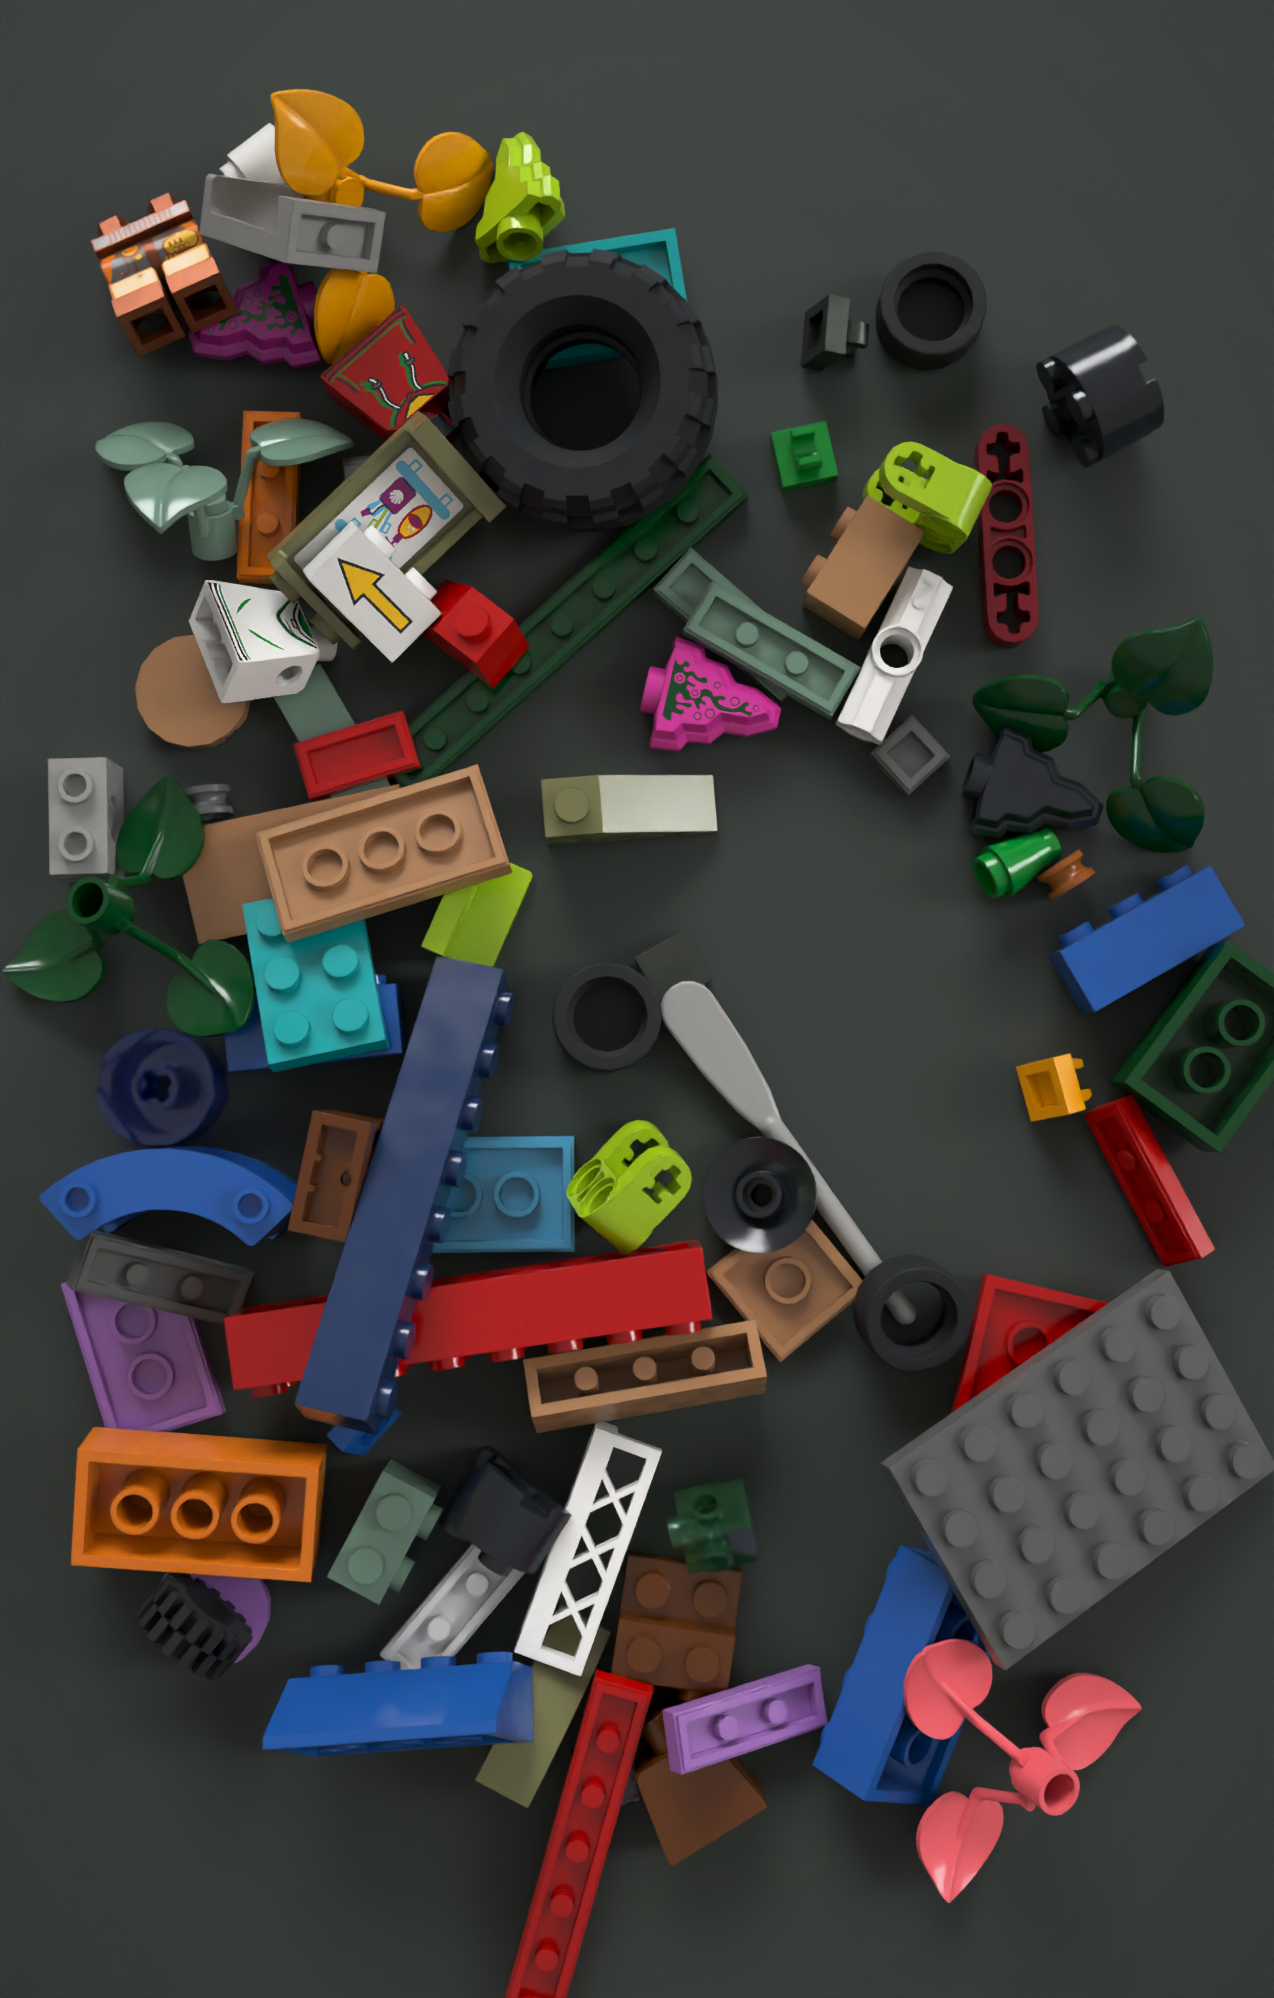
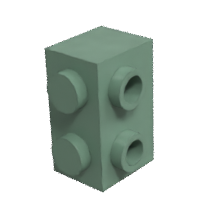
[327,1459,442,1605]

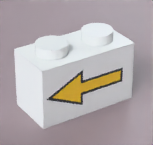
[303,520,442,663]

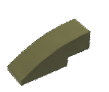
[475,1603,611,1808]

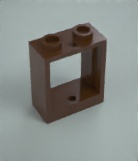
[288,1109,385,1243]

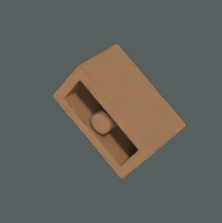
[800,496,926,641]

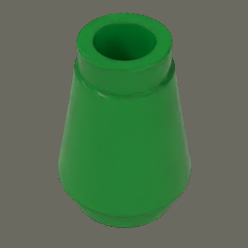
[972,828,1062,899]

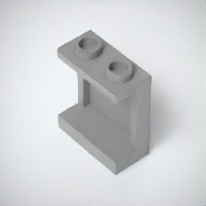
[199,174,386,273]

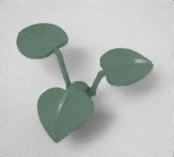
[95,418,354,561]

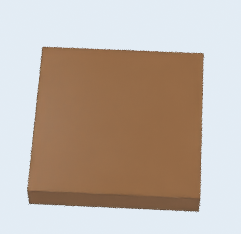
[706,1220,862,1362]

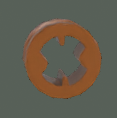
[1036,849,1096,901]

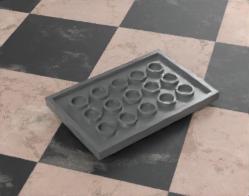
[880,1269,1274,1671]

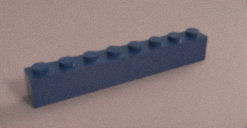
[294,955,515,1435]

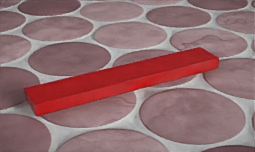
[505,1669,653,1998]

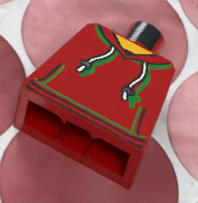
[320,305,457,444]

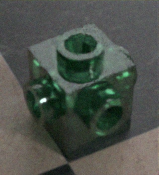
[666,1479,757,1574]

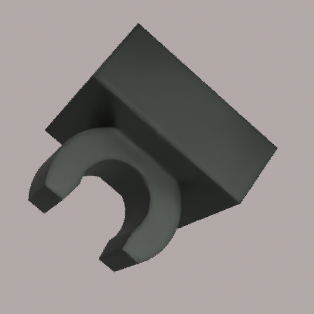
[801,294,869,371]

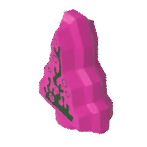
[640,637,781,752]

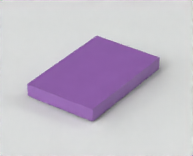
[61,1247,226,1432]

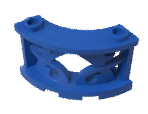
[40,1146,298,1246]

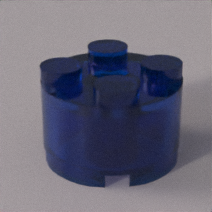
[97,1028,229,1146]

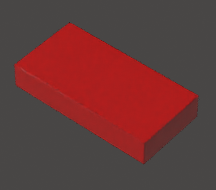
[293,710,422,801]

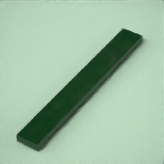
[393,454,748,787]

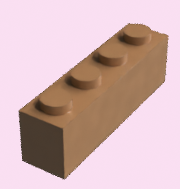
[523,1319,767,1433]

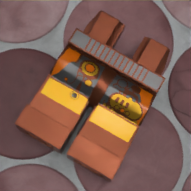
[91,193,239,357]

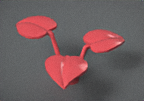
[903,1638,1142,1903]

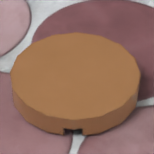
[135,635,251,750]

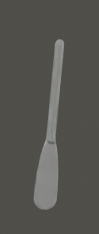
[660,981,917,1325]

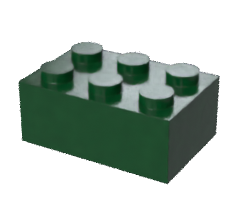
[1109,940,1274,1153]

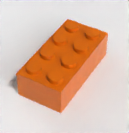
[71,1427,327,1582]

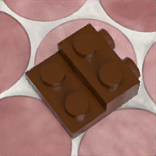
[611,1550,743,1702]

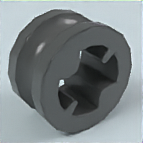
[184,784,234,822]

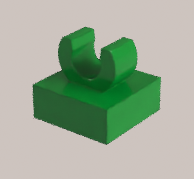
[769,421,838,494]

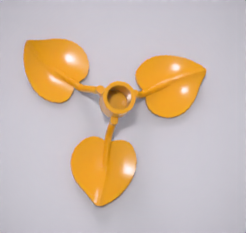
[271,89,493,365]

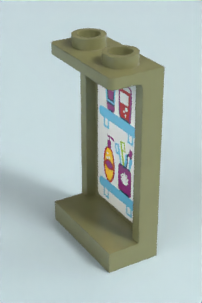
[266,411,507,650]

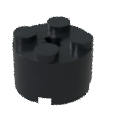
[1036,325,1164,468]

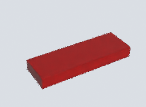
[1084,1094,1215,1267]

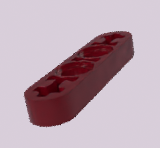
[973,423,1039,648]

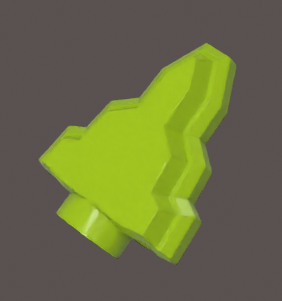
[475,132,565,263]

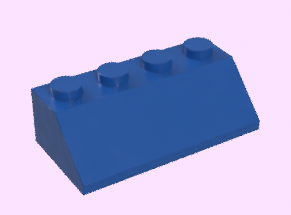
[812,1545,990,1805]
[263,1652,534,1758]

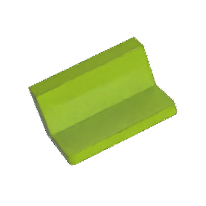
[421,862,533,967]

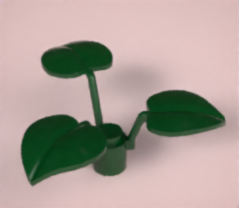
[972,616,1214,853]
[2,774,256,1038]

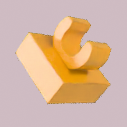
[1016,1053,1092,1122]

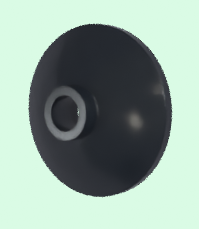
[702,1137,817,1253]

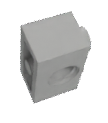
[48,757,125,882]

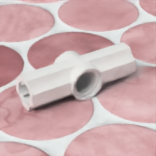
[836,567,953,745]

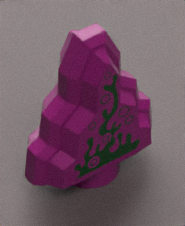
[188,259,322,370]

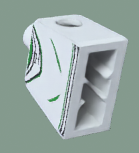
[189,580,337,703]

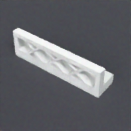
[514,1422,662,1677]

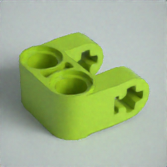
[862,441,993,554]
[566,1120,692,1254]

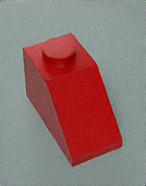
[422,579,530,689]

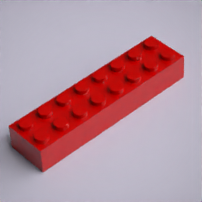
[224,1239,713,1398]

